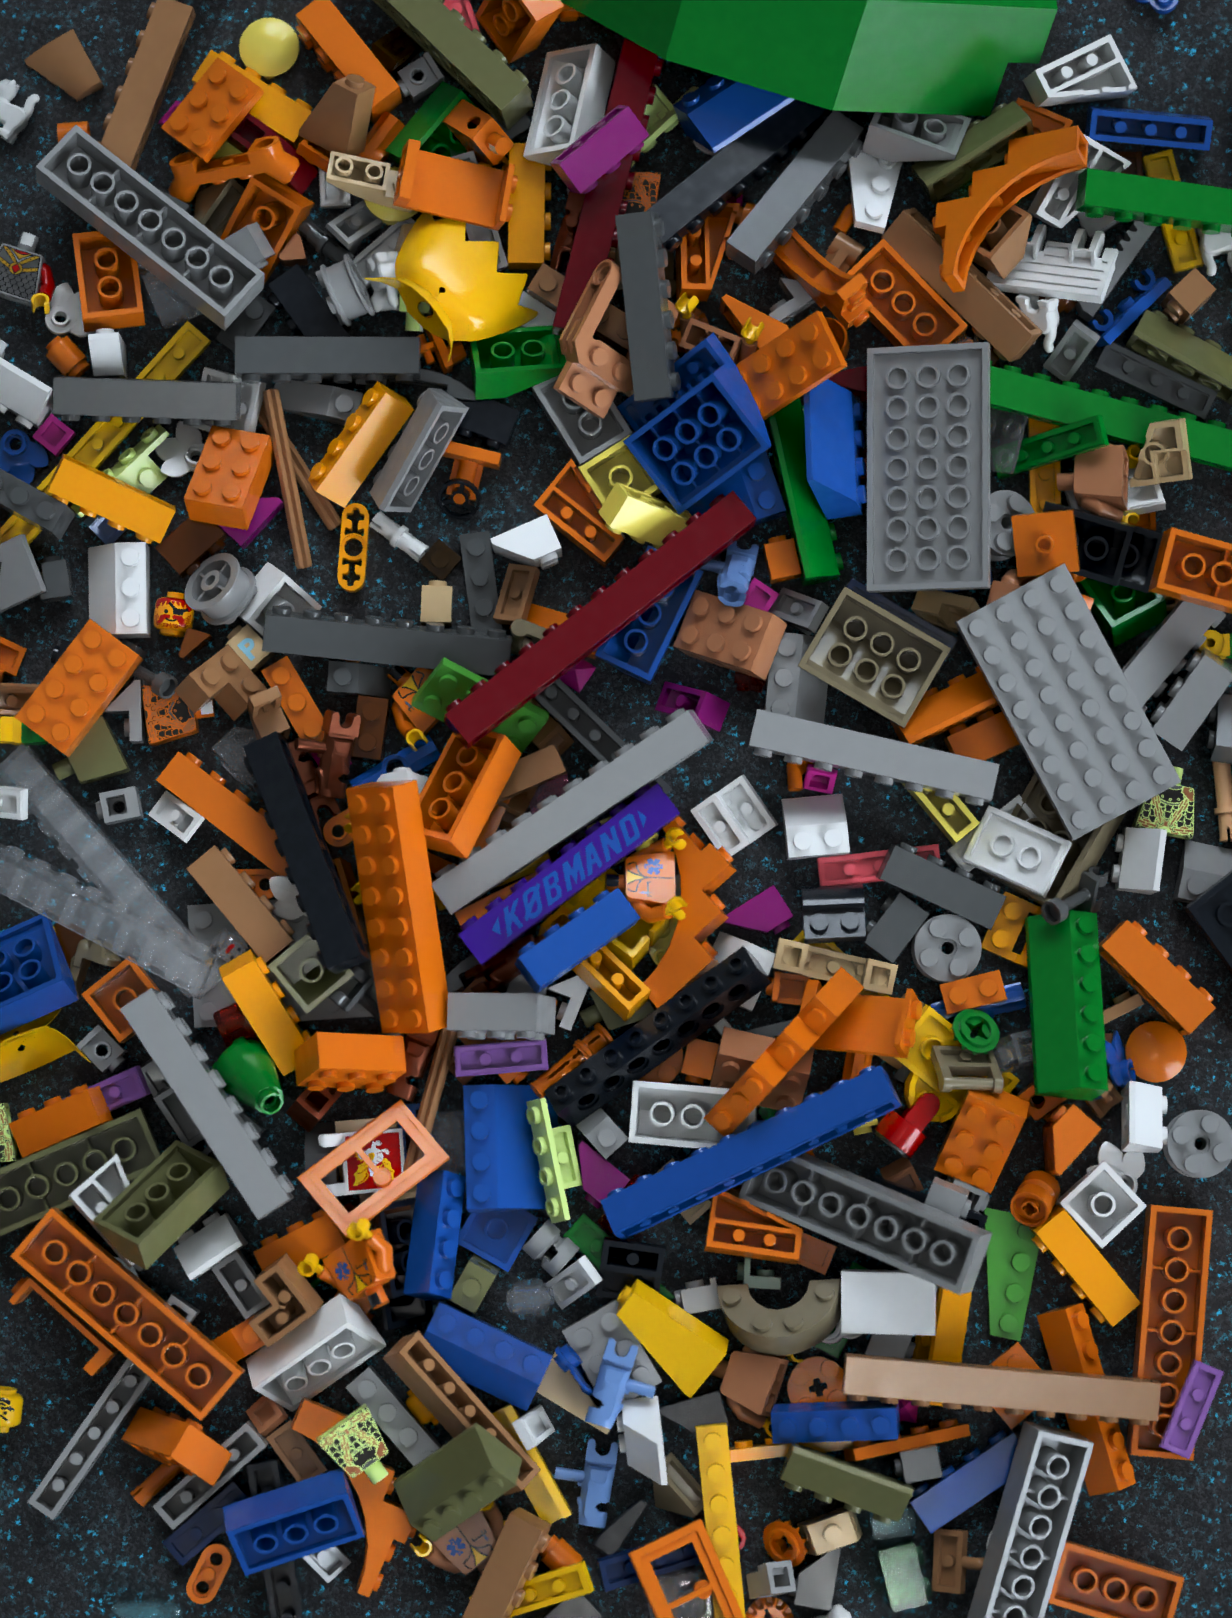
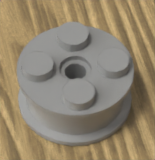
[316,253,375,327]
[990,490,1035,562]
[184,553,257,625]
[911,914,982,983]
[1162,1110,1232,1178]

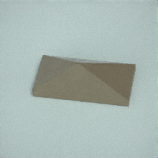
[194,179,245,238]
[653,1452,703,1518]

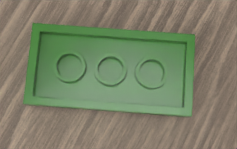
[411,657,549,753]

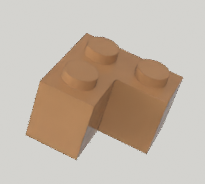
[174,644,267,721]
[249,1253,324,1348]

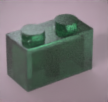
[876,1540,932,1613]

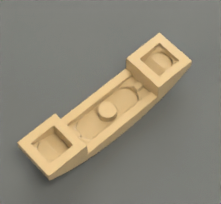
[772,938,898,995]

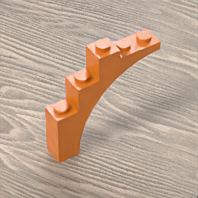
[932,125,1089,293]
[773,228,872,330]
[643,816,737,1008]
[704,966,864,1137]
[291,1397,417,1598]

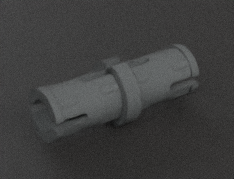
[297,219,354,264]

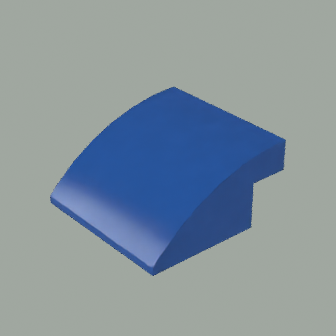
[617,332,772,515]

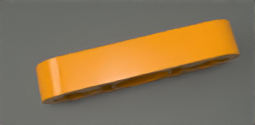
[337,503,370,593]

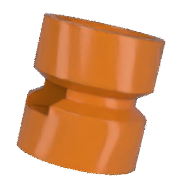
[1010,1170,1061,1227]

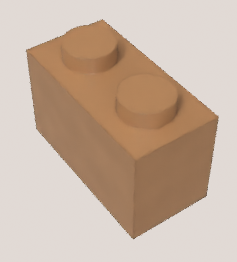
[1160,268,1216,325]

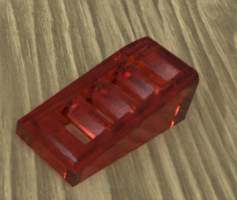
[213,1002,261,1047]

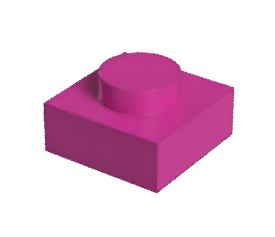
[32,413,76,457]
[744,577,780,612]

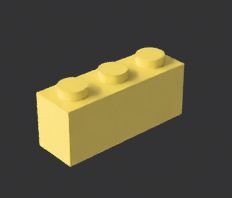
[598,482,692,549]
[902,783,980,845]

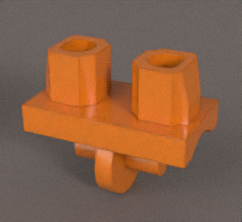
[417,314,467,374]

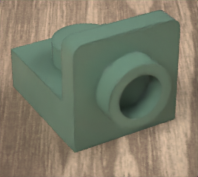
[737,1257,781,1290]

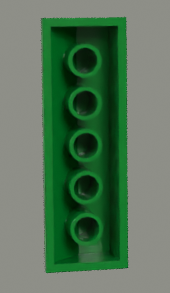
[765,397,844,587]
[1025,910,1108,1101]

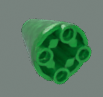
[212,1037,284,1115]

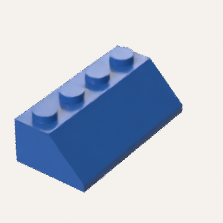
[673,75,795,153]
[595,545,704,685]
[423,1301,553,1412]
[222,1468,365,1576]

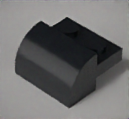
[800,884,866,944]
[596,1237,666,1299]

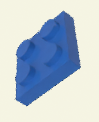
[458,1211,538,1272]

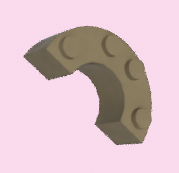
[717,1279,841,1355]

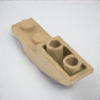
[325,151,412,213]

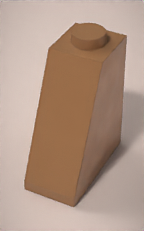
[298,74,376,156]

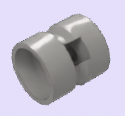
[521,1219,580,1278]

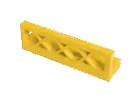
[492,1404,572,1524]

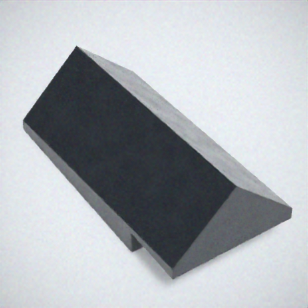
[1043,501,1163,593]
[375,1197,433,1330]

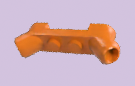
[168,136,300,203]

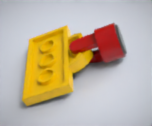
[874,1004,1020,1158]

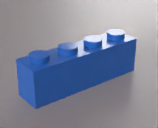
[1085,105,1213,151]
[514,888,640,993]
[403,1170,466,1301]
[771,1400,900,1444]
[909,1430,1018,1534]

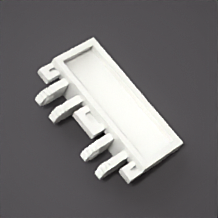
[986,224,1119,304]

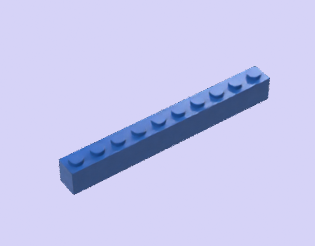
[600,1065,902,1240]

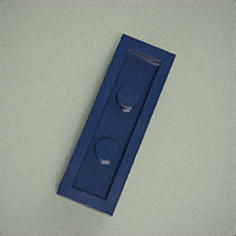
[162,1480,249,1566]

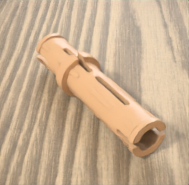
[1212,761,1232,842]

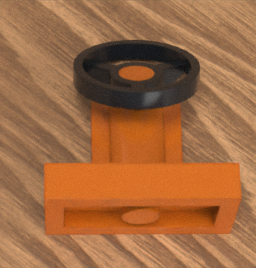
[438,441,502,519]

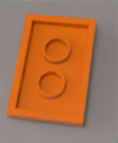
[161,57,265,164]

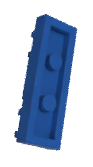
[1088,268,1172,347]

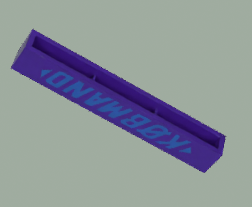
[458,783,680,966]

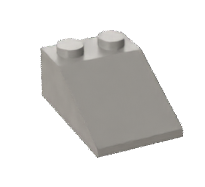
[862,112,971,162]

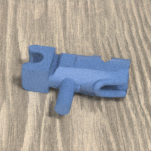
[700,541,759,607]
[585,1337,656,1429]
[554,1438,619,1528]

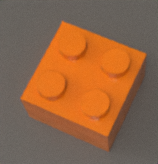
[81,956,160,1044]

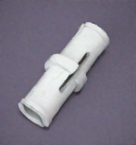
[369,511,429,563]

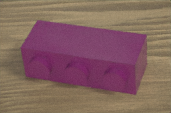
[550,105,649,194]

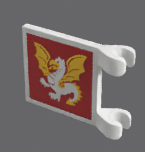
[318,1128,405,1197]

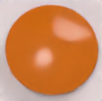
[1125,1021,1187,1083]

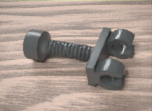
[122,639,178,699]
[1041,866,1109,925]
[328,965,401,1036]

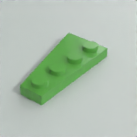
[983,1207,1039,1342]

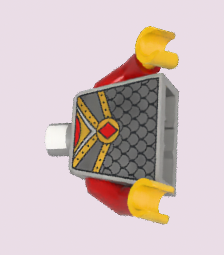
[0,232,56,314]

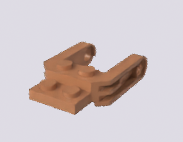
[553,259,679,419]

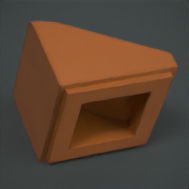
[178,628,212,662]

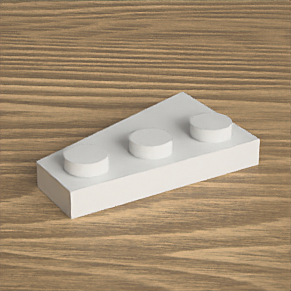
[847,151,902,234]

